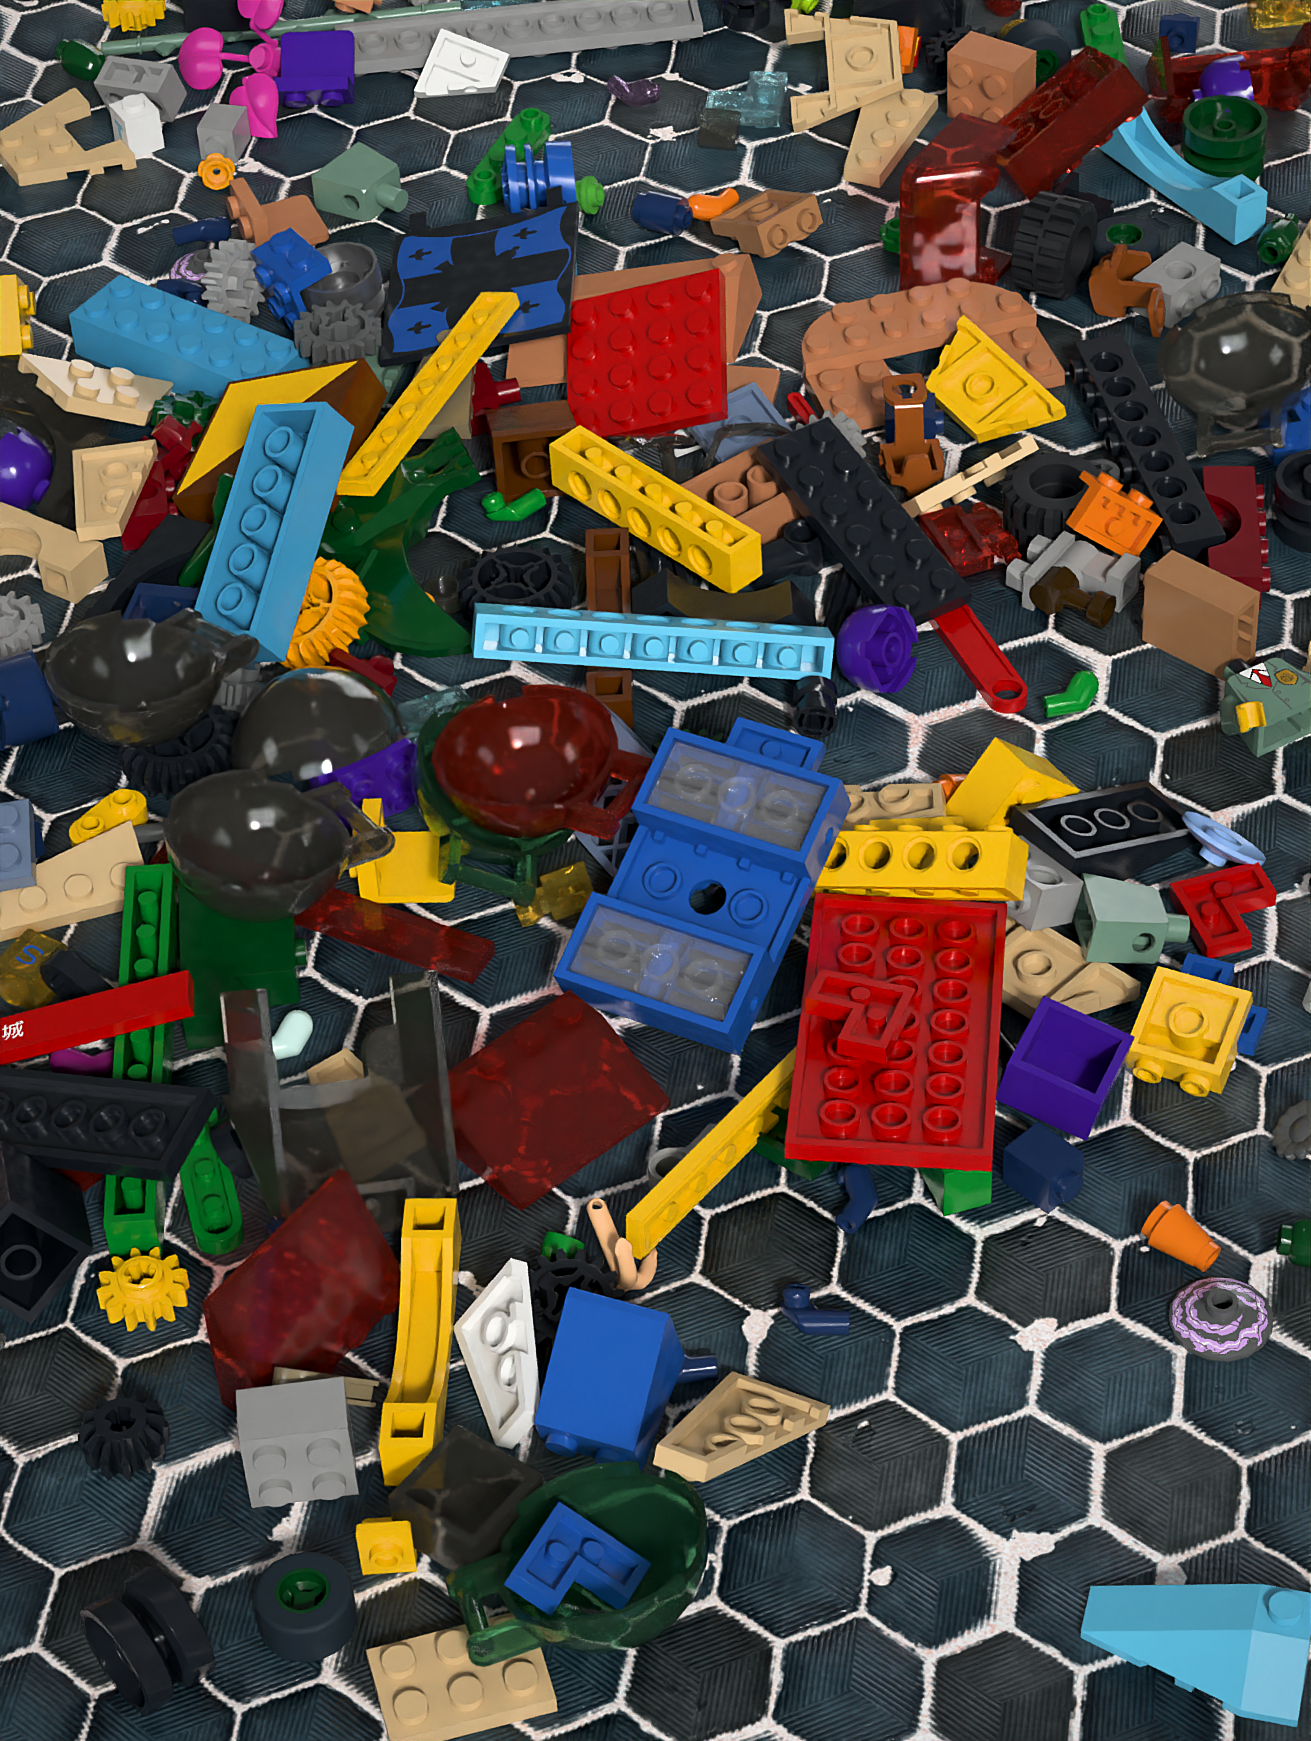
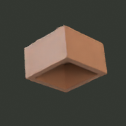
[947,31,1037,138]

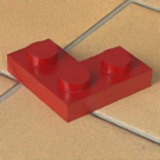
[1169,862,1277,959]
[805,968,916,1064]

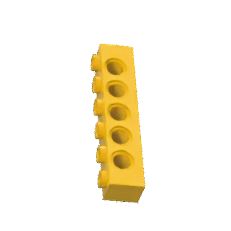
[549,425,762,593]
[810,825,1029,901]

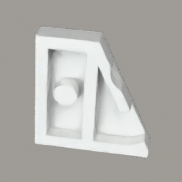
[414,29,510,98]

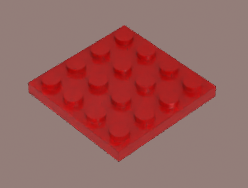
[567,268,728,444]

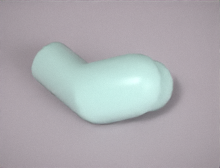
[251,1010,313,1065]

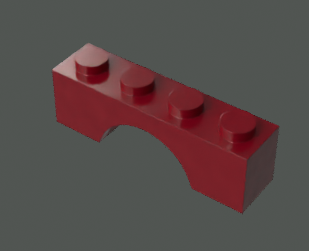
[1201,466,1271,610]

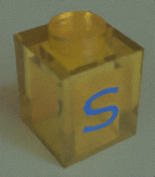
[0,928,67,1010]

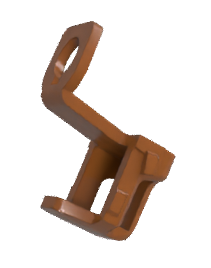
[1089,244,1166,338]
[878,373,945,498]

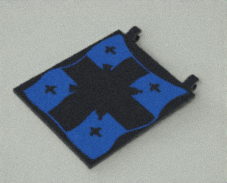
[379,185,580,368]

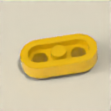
[69,789,149,848]

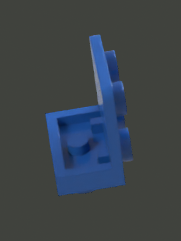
[251,227,333,334]

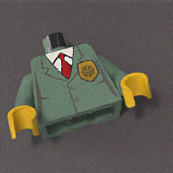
[1219,658,1311,757]

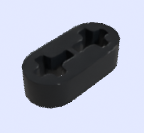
[40,950,114,1001]

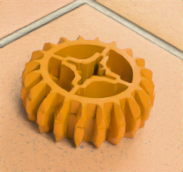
[279,556,370,673]

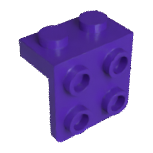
[274,30,355,108]
[306,737,417,841]

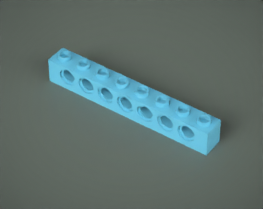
[471,603,835,680]

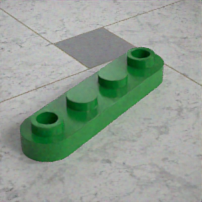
[1080,4,1130,96]
[466,108,551,205]
[179,1107,245,1255]

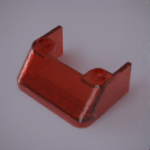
[1145,22,1311,122]
[900,112,1017,291]

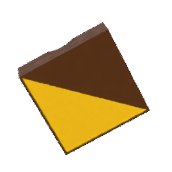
[172,357,388,524]

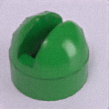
[540,1231,585,1263]

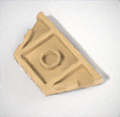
[17,352,174,426]
[991,902,1141,1020]

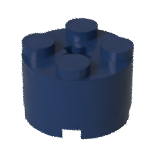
[0,649,59,751]

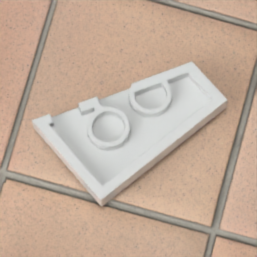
[453,1258,540,1449]

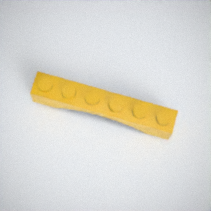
[378,1198,462,1486]

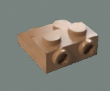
[709,189,823,258]

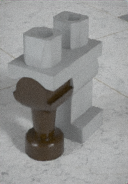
[1006,531,1141,629]

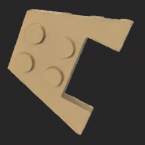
[784,9,904,133]
[0,88,137,186]

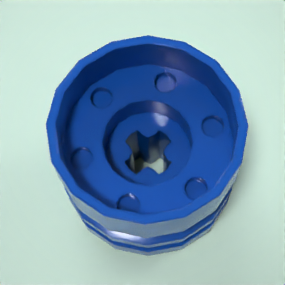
[501,139,577,214]

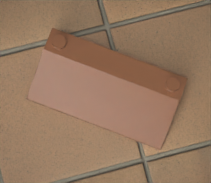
[505,253,763,388]

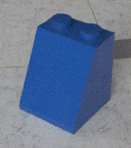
[534,1287,685,1472]

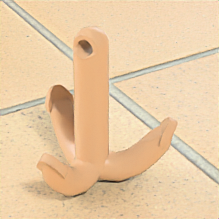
[586,1198,657,1295]

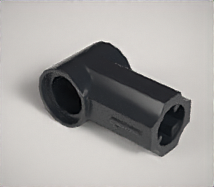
[749,519,825,590]

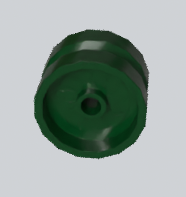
[1180,95,1268,181]

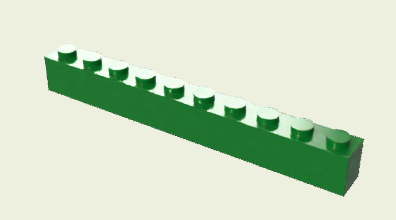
[103,863,179,1261]

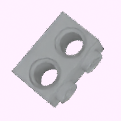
[94,55,187,122]
[974,835,1084,932]

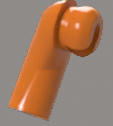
[687,187,739,222]

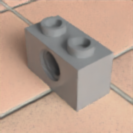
[1131,241,1221,329]

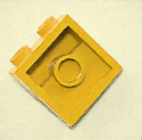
[1126,966,1253,1097]

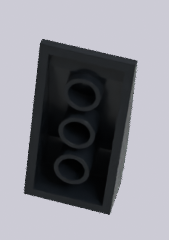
[1008,781,1199,881]

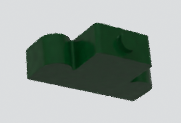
[178,878,308,1050]

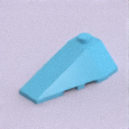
[1080,1584,1311,1727]

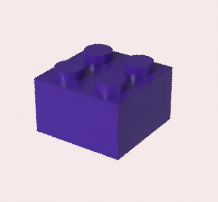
[996,996,1135,1141]

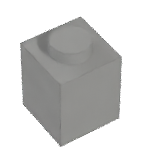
[197,103,251,163]

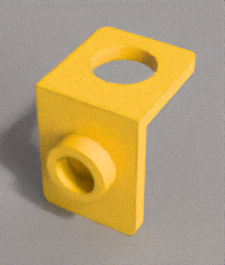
[355,1516,417,1575]

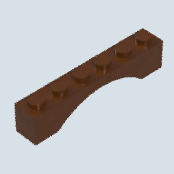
[585,527,634,742]

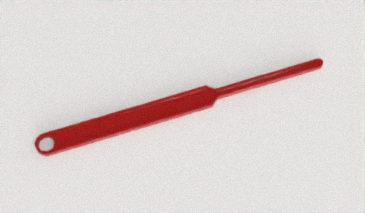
[787,392,1028,714]

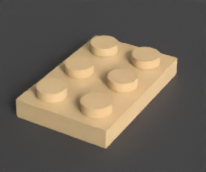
[366,1608,558,1741]

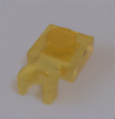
[511,861,595,927]

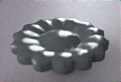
[1272,1099,1311,1161]

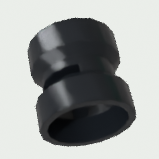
[793,676,838,739]

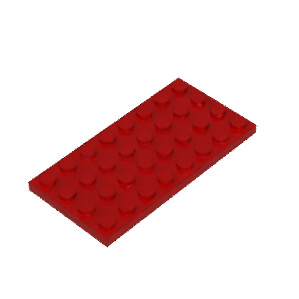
[785,893,1007,1172]

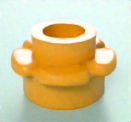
[198,153,235,190]

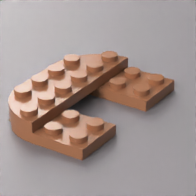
[802,278,1065,430]

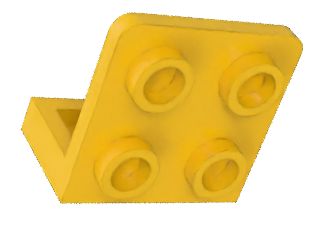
[349,798,460,904]

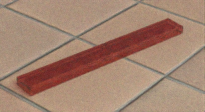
[148,835,495,984]

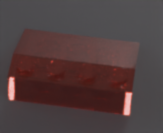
[971,45,1150,201]
[419,990,670,1211]
[202,1168,401,1412]

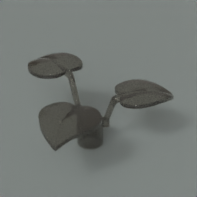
[606,422,791,485]

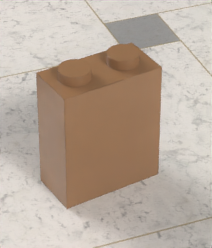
[1141,550,1260,681]

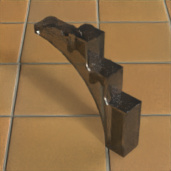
[0,357,125,530]

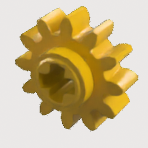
[101,0,166,32]
[96,1247,190,1332]

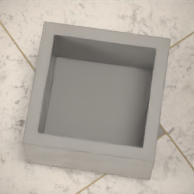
[236,1377,359,1508]

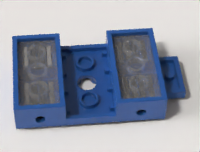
[553,717,851,1056]

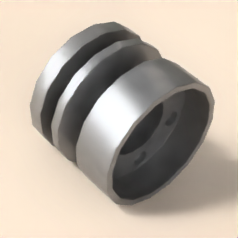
[300,242,387,329]

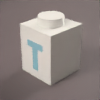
[109,93,165,158]

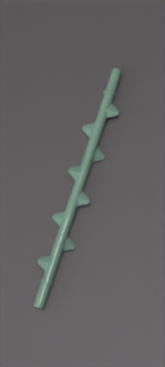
[101,1,462,57]

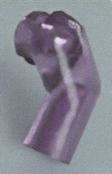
[607,76,662,107]

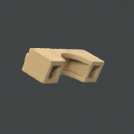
[0,501,109,604]

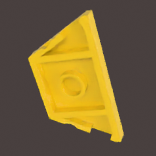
[926,315,1067,443]

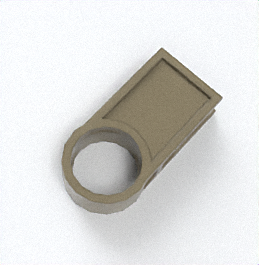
[271,1366,379,1408]

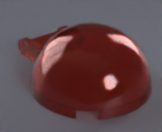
[432,684,665,840]

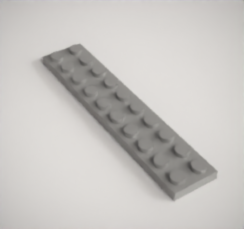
[334,0,703,77]

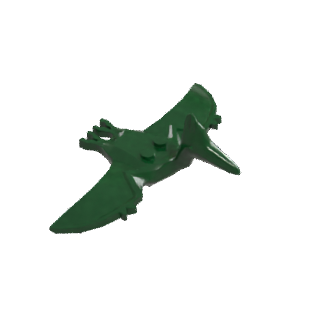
[178,427,482,658]

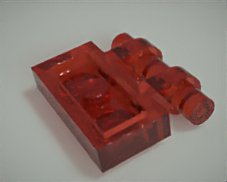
[920,502,1022,577]

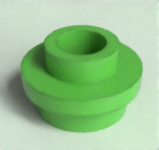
[575,176,605,215]

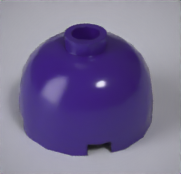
[1191,54,1254,112]
[0,427,54,510]
[835,604,918,694]

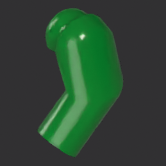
[482,488,546,522]
[1042,670,1099,718]

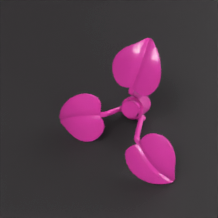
[178,0,284,139]

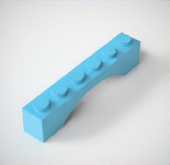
[1087,88,1268,245]

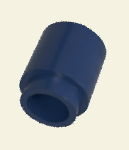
[632,190,693,236]

